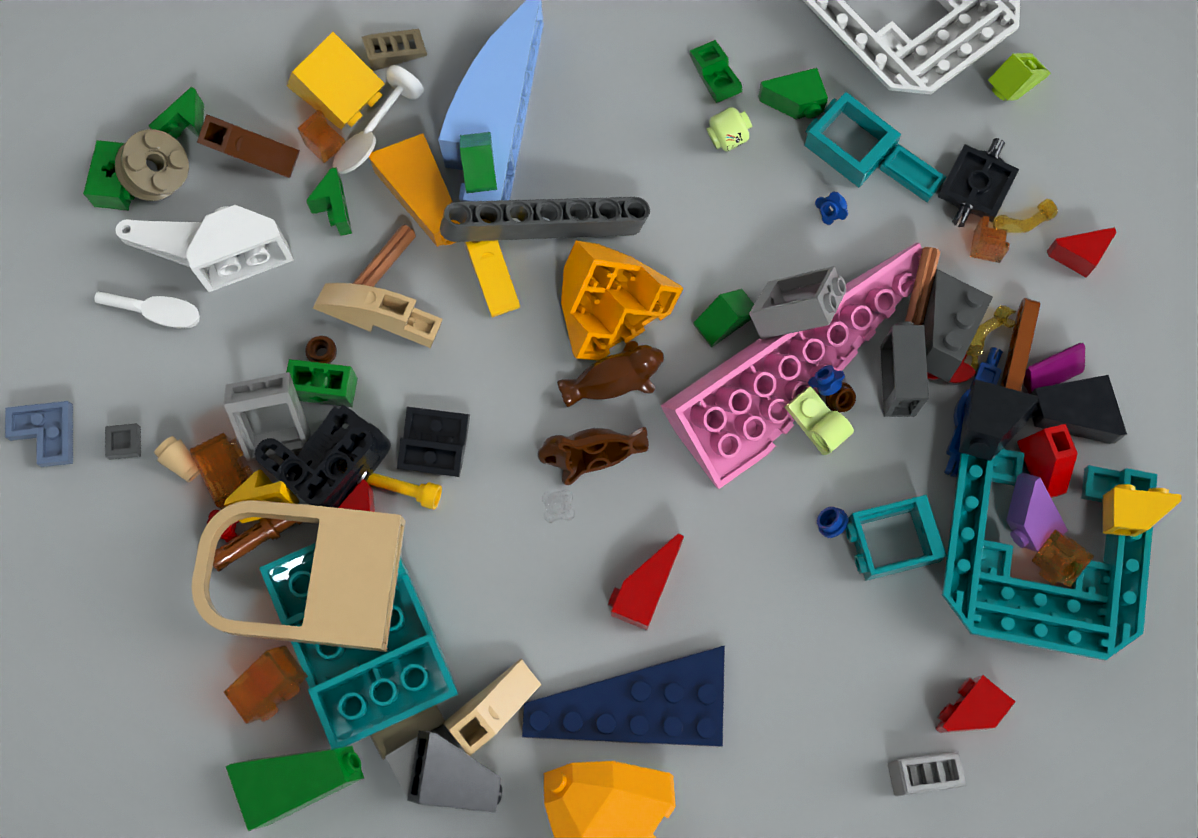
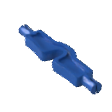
[944,347,1003,477]

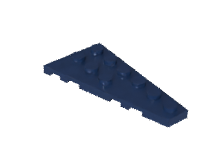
[522,645,725,747]

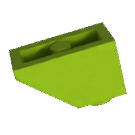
[988,53,1051,101]

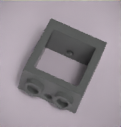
[880,321,929,417]

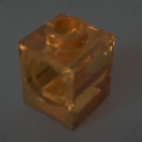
[1031,530,1094,587]

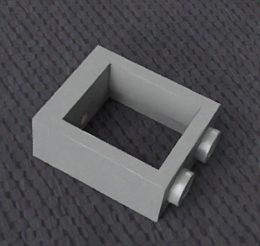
[749,266,846,339]
[224,372,310,462]

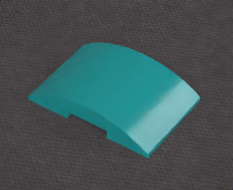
[259,543,459,749]

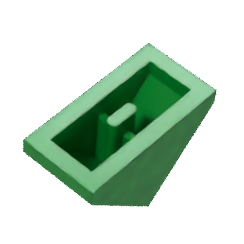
[460,132,497,193]
[693,289,754,347]

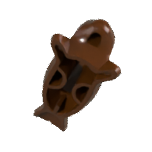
[557,341,664,407]
[537,427,649,485]

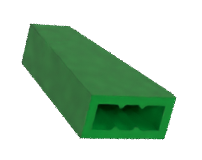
[225,746,364,831]

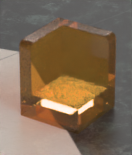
[297,110,345,163]
[970,216,1010,263]

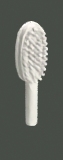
[94,291,200,329]

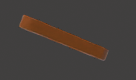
[1000,298,1040,391]

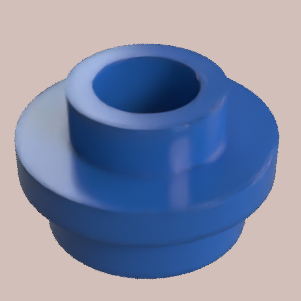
[817,507,849,538]

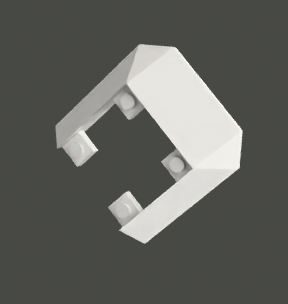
[803,0,1020,94]

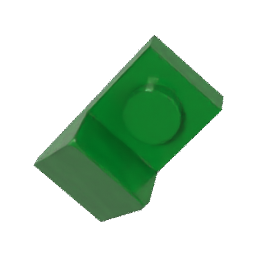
[148,86,204,139]
[306,167,352,236]

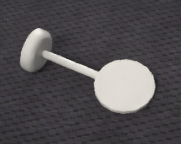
[333,65,424,174]

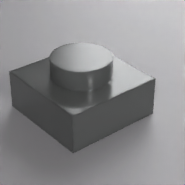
[105,423,141,460]

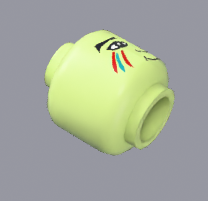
[706,107,752,152]

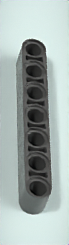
[440,197,650,242]

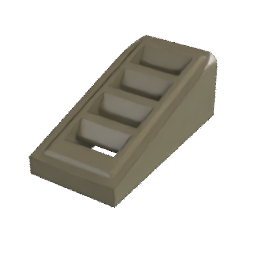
[362,29,427,71]

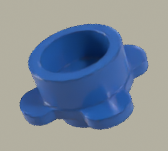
[815,191,848,225]
[808,365,845,396]

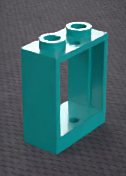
[804,92,902,188]
[845,495,947,581]

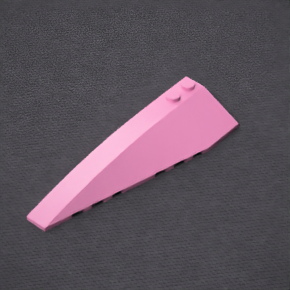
[661,243,922,489]

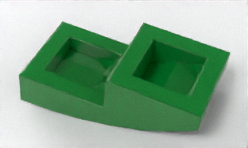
[690,40,742,103]

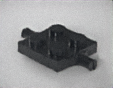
[938,138,1019,227]

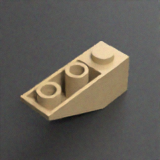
[443,659,541,756]

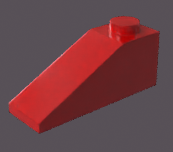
[608,533,684,630]

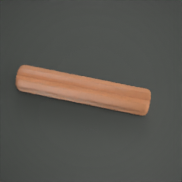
[352,225,416,287]
[905,247,940,325]

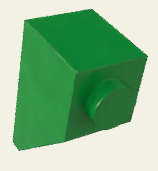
[758,68,828,119]

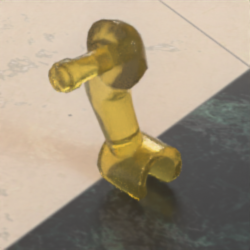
[993,199,1058,233]
[966,305,1016,369]

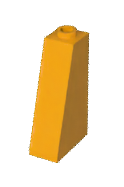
[369,133,460,247]

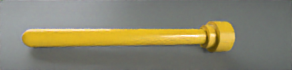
[341,465,442,510]

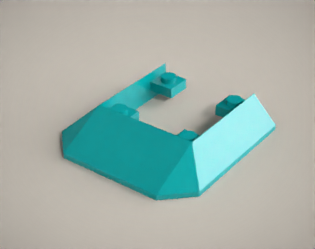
[942,449,1158,661]

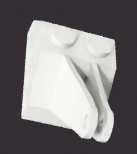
[116,205,294,292]

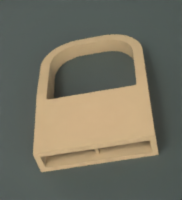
[192,500,405,652]

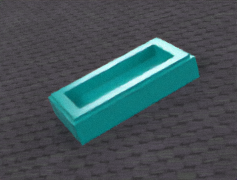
[879,144,947,203]

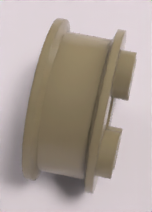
[115,129,189,201]

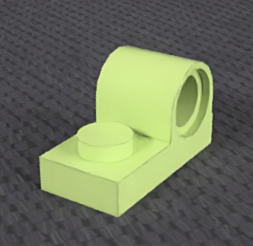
[784,386,854,455]

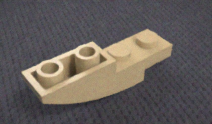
[313,283,443,348]

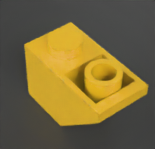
[1103,484,1182,537]

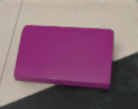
[1023,343,1085,394]

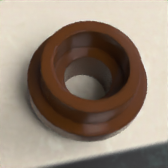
[305,336,337,364]
[826,382,856,413]

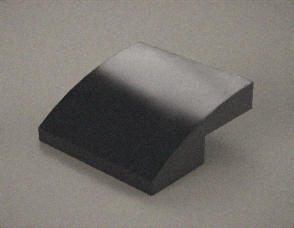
[397,406,470,477]

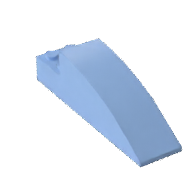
[438,0,544,201]

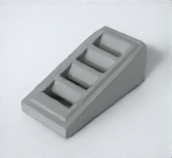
[888,751,966,796]

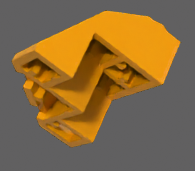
[561,240,683,360]
[544,761,676,838]

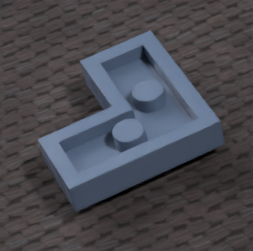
[5,401,73,467]

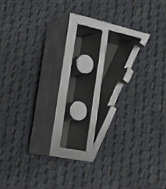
[924,269,993,382]

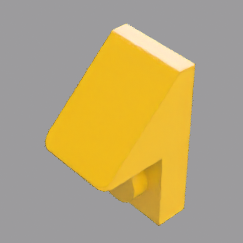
[224,469,299,523]

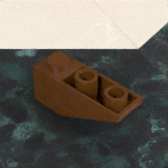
[197,114,300,178]

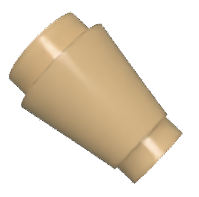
[154,436,202,483]

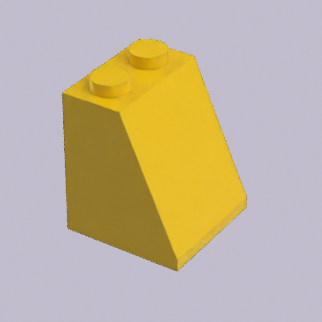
[286,32,385,130]

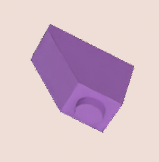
[1006,473,1068,552]

